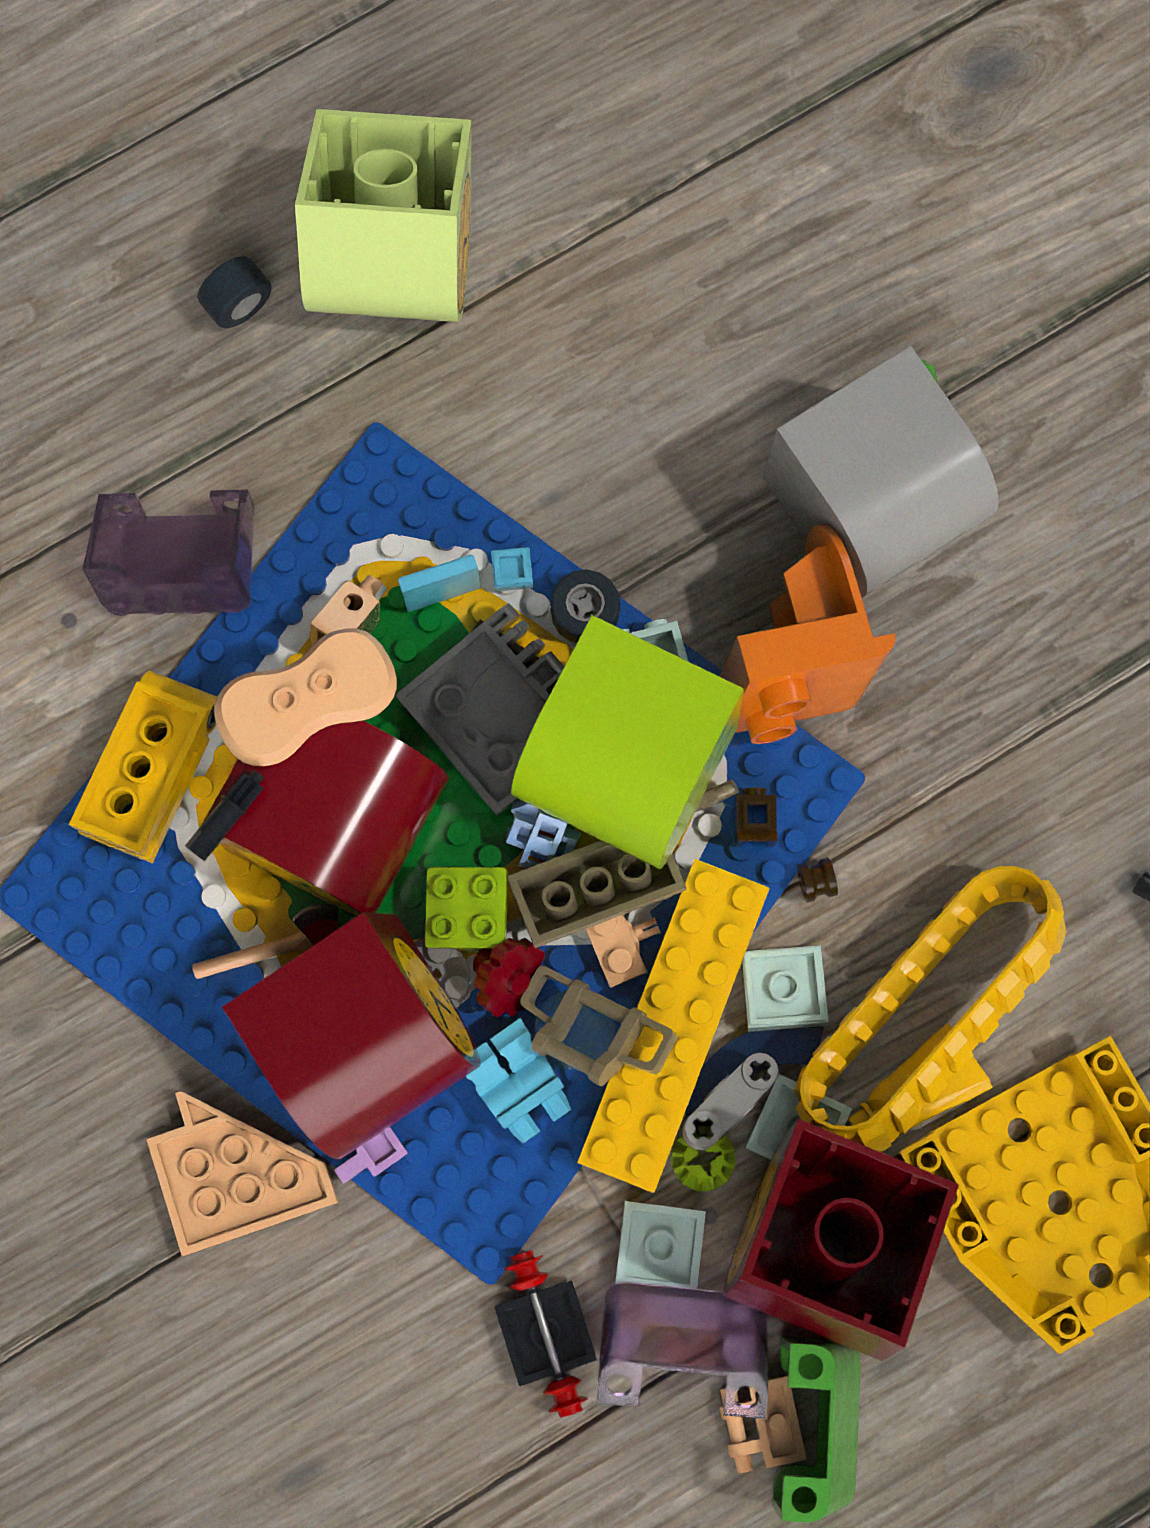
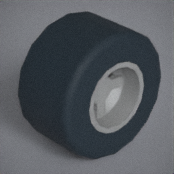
[197,256,272,329]
[550,569,620,643]

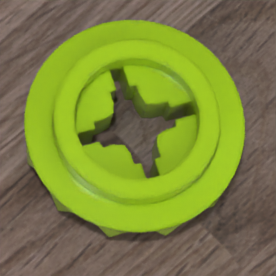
[671,1126,736,1191]

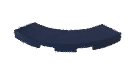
[684,1026,824,1116]

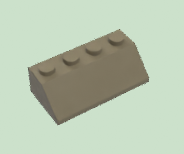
[507,840,687,948]

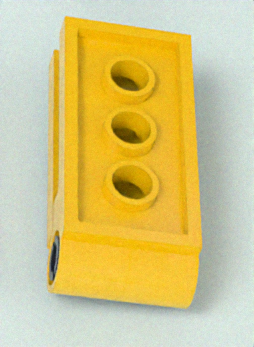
[69,671,217,864]

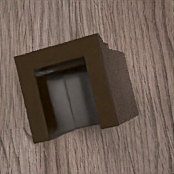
[734,787,778,847]

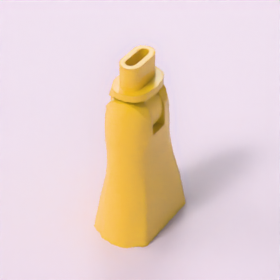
[848,1023,993,1129]

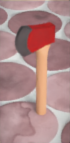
[192,904,338,979]

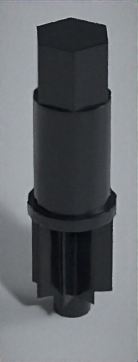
[185,770,264,861]

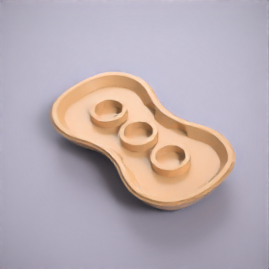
[214,628,397,766]

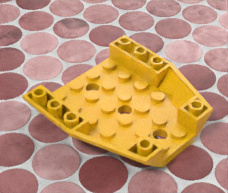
[899,1036,1150,1354]

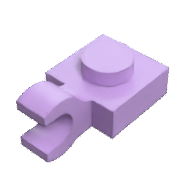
[334,1127,408,1184]

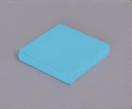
[398,554,481,612]

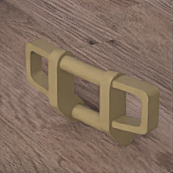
[520,966,677,1086]

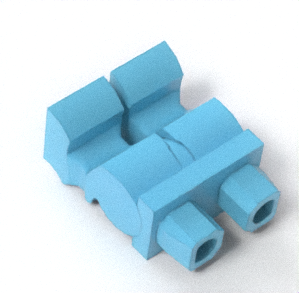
[466,1018,571,1143]

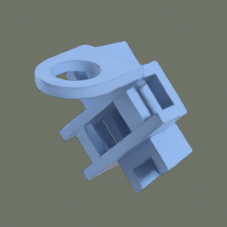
[506,799,582,869]

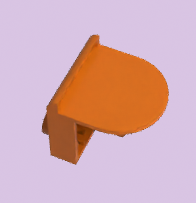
[720,524,895,744]

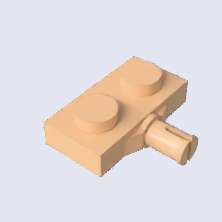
[586,915,661,988]

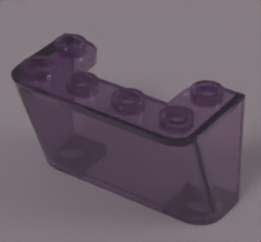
[83,489,254,616]
[596,1282,769,1419]

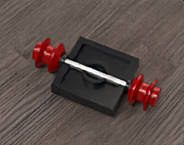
[494,1250,597,1418]

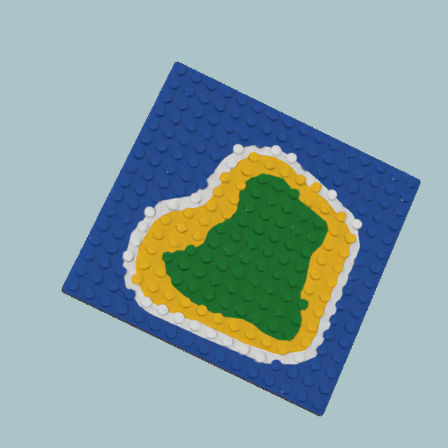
[0,422,865,1285]

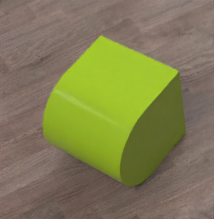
[511,615,744,869]

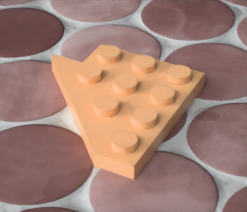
[146,1091,339,1257]

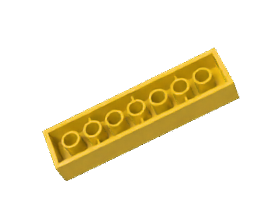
[577,859,770,1193]

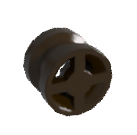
[797,857,838,903]

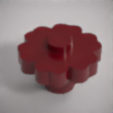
[473,938,545,1017]

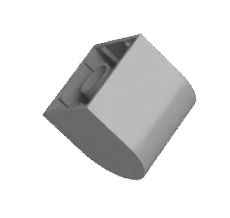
[763,346,999,598]

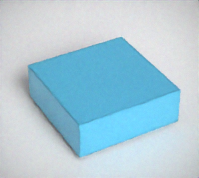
[491,547,533,592]

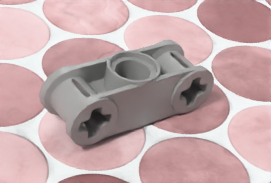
[682,1053,779,1150]

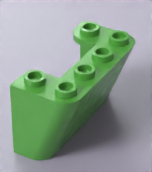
[772,1336,861,1523]

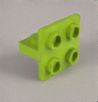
[425,867,508,953]

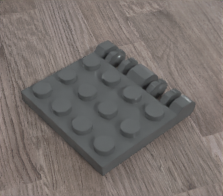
[395,603,565,817]

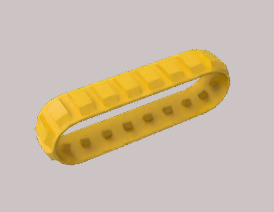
[794,865,1067,1152]

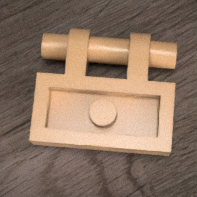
[719,1375,807,1473]

